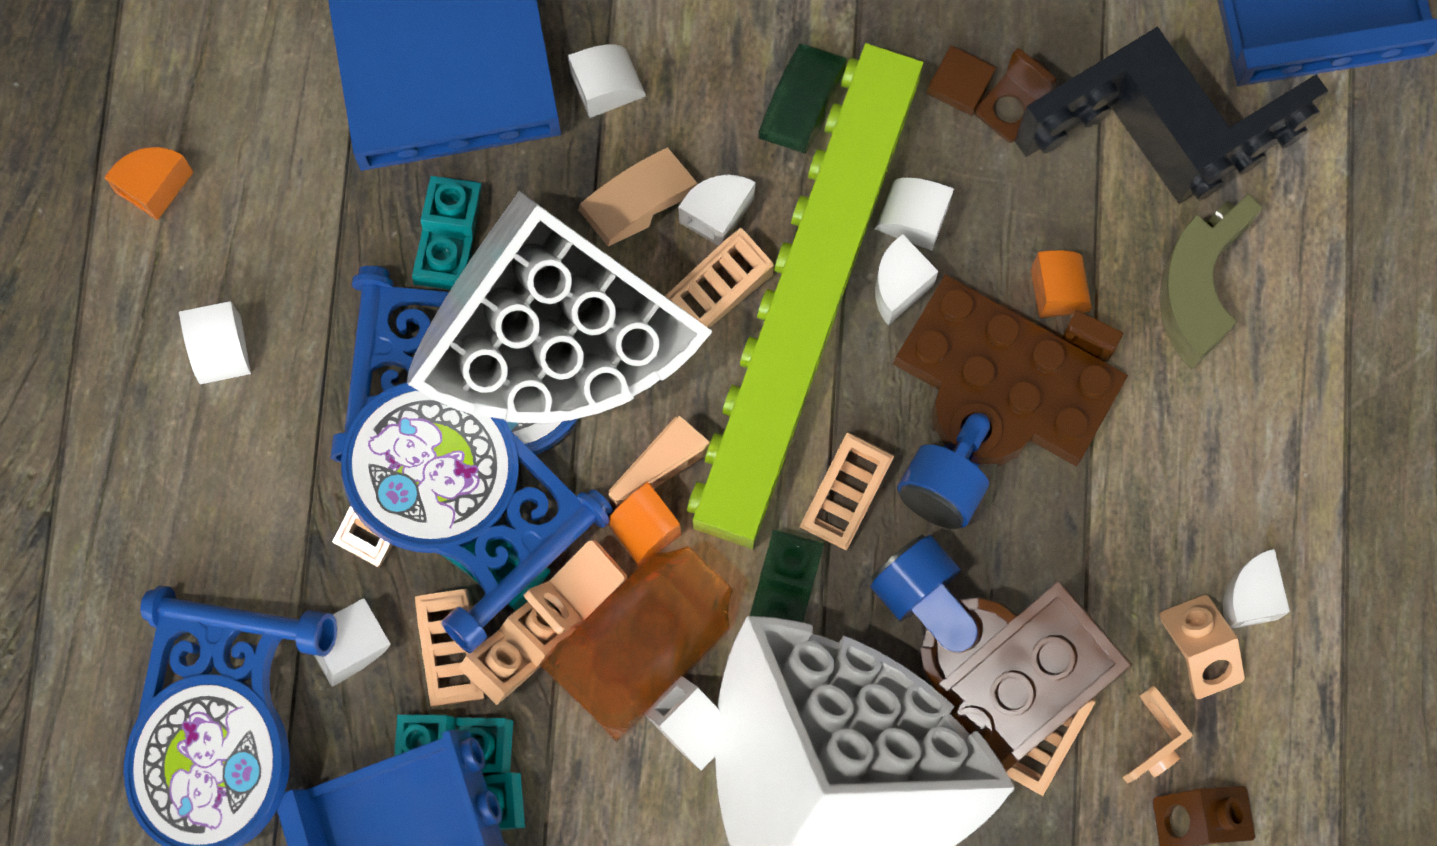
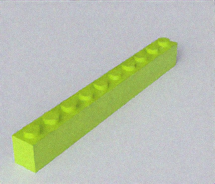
[687,43,924,550]

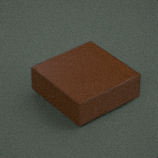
[927,45,996,116]
[1062,310,1123,362]

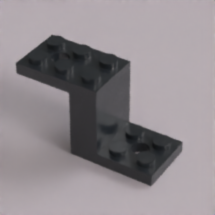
[1015,26,1328,204]

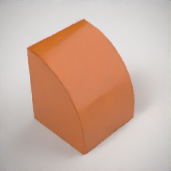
[104,147,194,221]
[1031,250,1092,319]
[608,482,681,566]

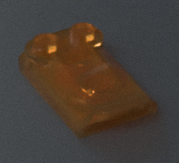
[540,546,733,743]

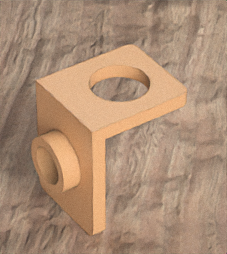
[524,540,627,634]
[1160,595,1245,699]
[1122,686,1193,784]

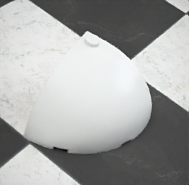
[407,191,712,423]
[715,616,1015,846]

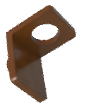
[975,48,1057,143]
[1153,786,1255,846]

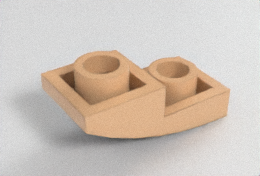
[578,147,698,246]
[459,599,577,705]

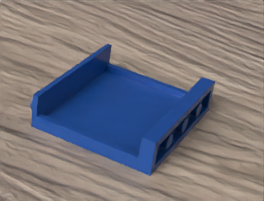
[328,0,561,171]
[1217,0,1437,87]
[277,730,509,846]

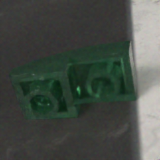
[758,43,847,154]
[749,529,824,623]

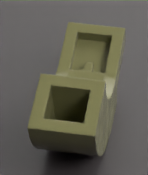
[1159,194,1263,370]

